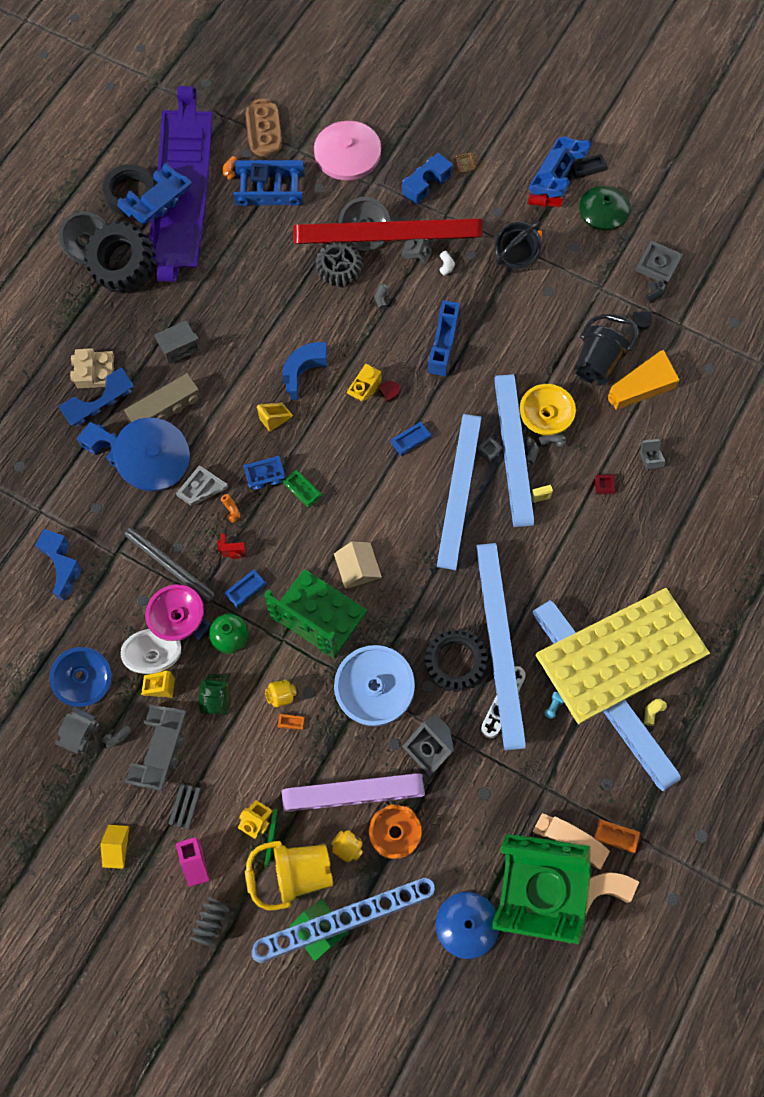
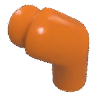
[223,156,238,180]

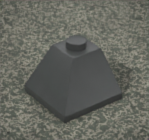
[402,714,454,777]

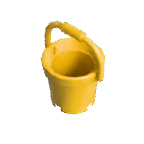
[245,841,333,910]

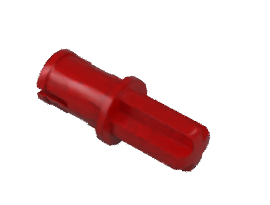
[528,193,563,208]

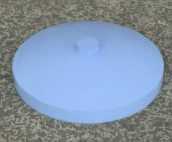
[334,645,415,726]

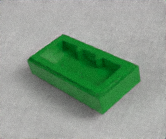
[283,469,322,509]

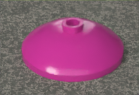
[145,585,204,641]

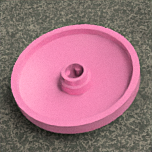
[314,121,381,180]

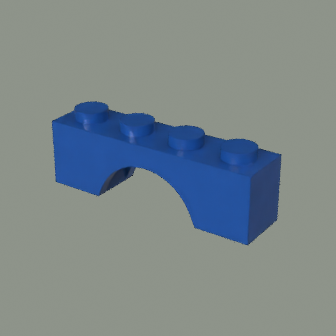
[428,300,460,376]
[58,367,134,426]

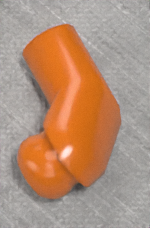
[221,494,241,523]

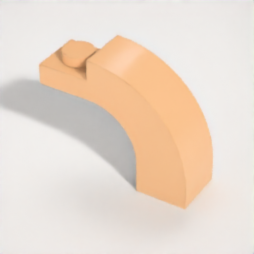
[532,813,610,870]
[586,873,639,914]

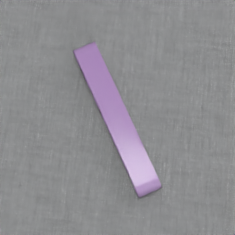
[282,774,425,812]

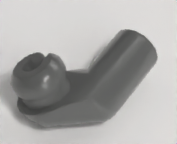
[102,725,133,748]

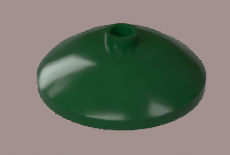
[579,185,631,231]

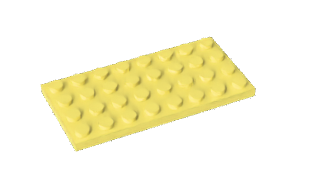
[536,588,710,725]

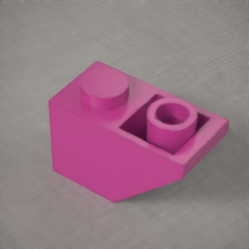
[176,837,210,887]

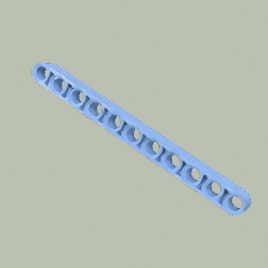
[477,543,525,751]
[533,600,681,791]

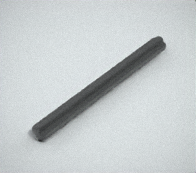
[125,527,215,602]

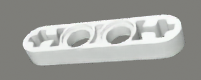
[481,666,526,738]

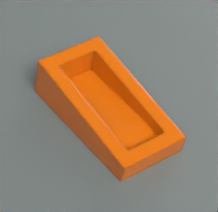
[277,714,304,730]

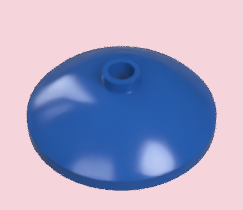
[49,647,111,707]
[436,892,499,959]

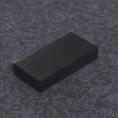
[570,154,608,179]

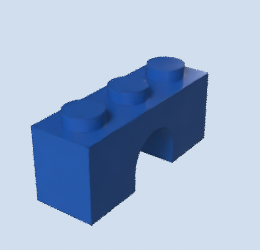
[402,153,453,205]
[77,422,118,468]

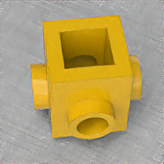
[238,800,273,839]

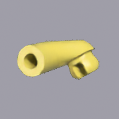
[644,699,667,726]

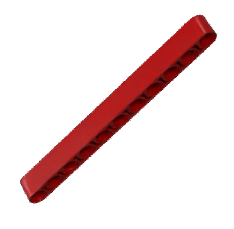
[293,219,483,244]

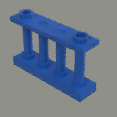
[233,160,305,206]

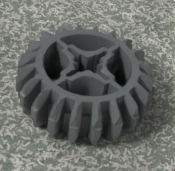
[316,241,363,287]

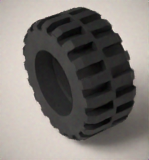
[84,221,156,294]

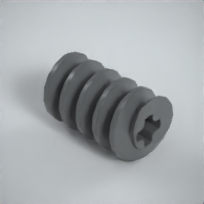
[189,896,230,946]

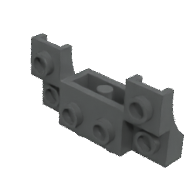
[124,704,188,792]

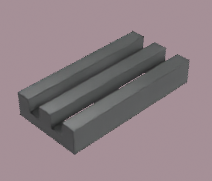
[169,784,201,830]

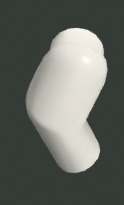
[440,251,455,276]

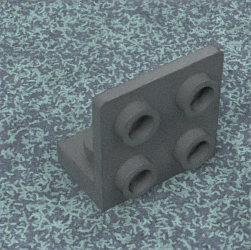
[155,321,202,364]

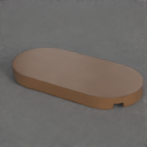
[245,99,282,157]

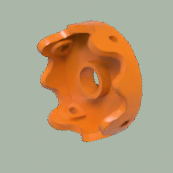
[369,805,421,859]

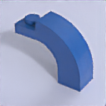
[282,342,327,400]

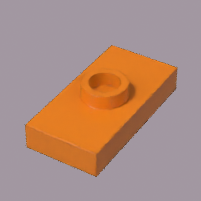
[594,819,640,853]

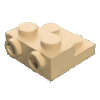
[70,349,114,388]

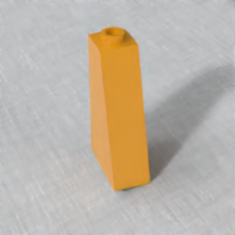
[608,350,679,410]

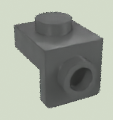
[401,239,432,263]
[640,439,665,469]

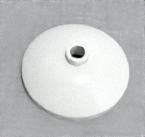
[121,629,181,674]

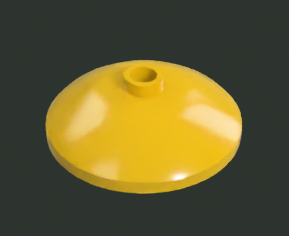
[520,384,576,435]

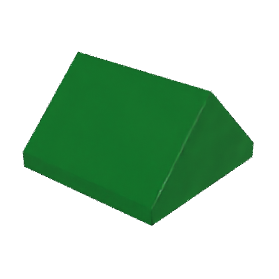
[289,899,348,961]

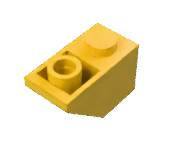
[347,364,382,402]

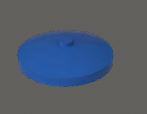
[113,418,190,491]

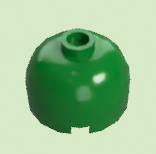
[210,614,249,654]

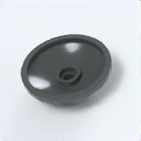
[338,197,390,251]
[59,211,106,264]

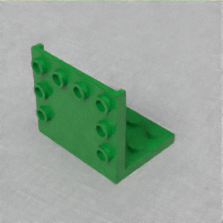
[264,569,368,659]

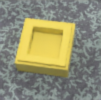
[531,485,553,503]

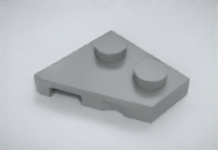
[176,465,228,506]

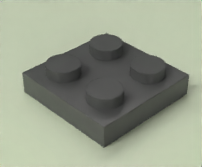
[635,241,683,285]

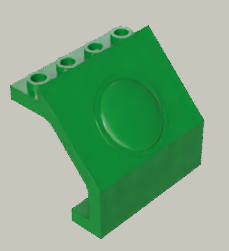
[492,834,591,944]

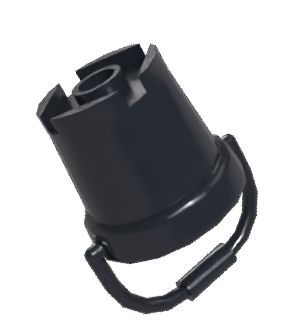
[495,221,542,273]
[574,313,639,386]

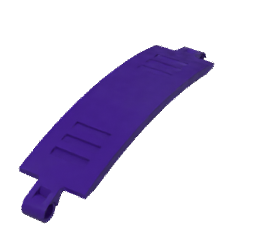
[148,86,213,282]

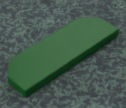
[264,809,278,868]

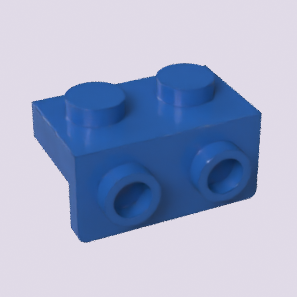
[243,456,286,490]

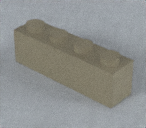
[124,373,201,422]

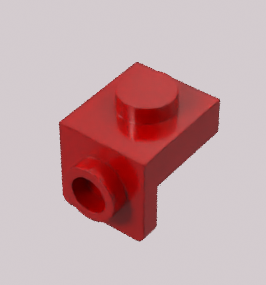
[217,533,246,559]

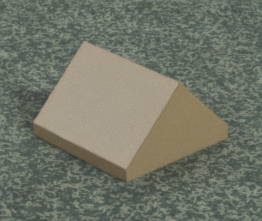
[334,541,382,589]

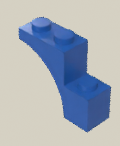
[35,529,81,601]

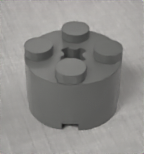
[55,707,100,755]

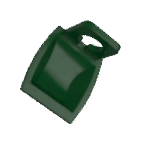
[199,674,230,715]

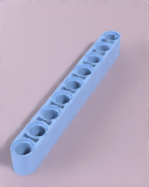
[495,374,534,527]
[437,414,481,570]
[252,878,435,963]

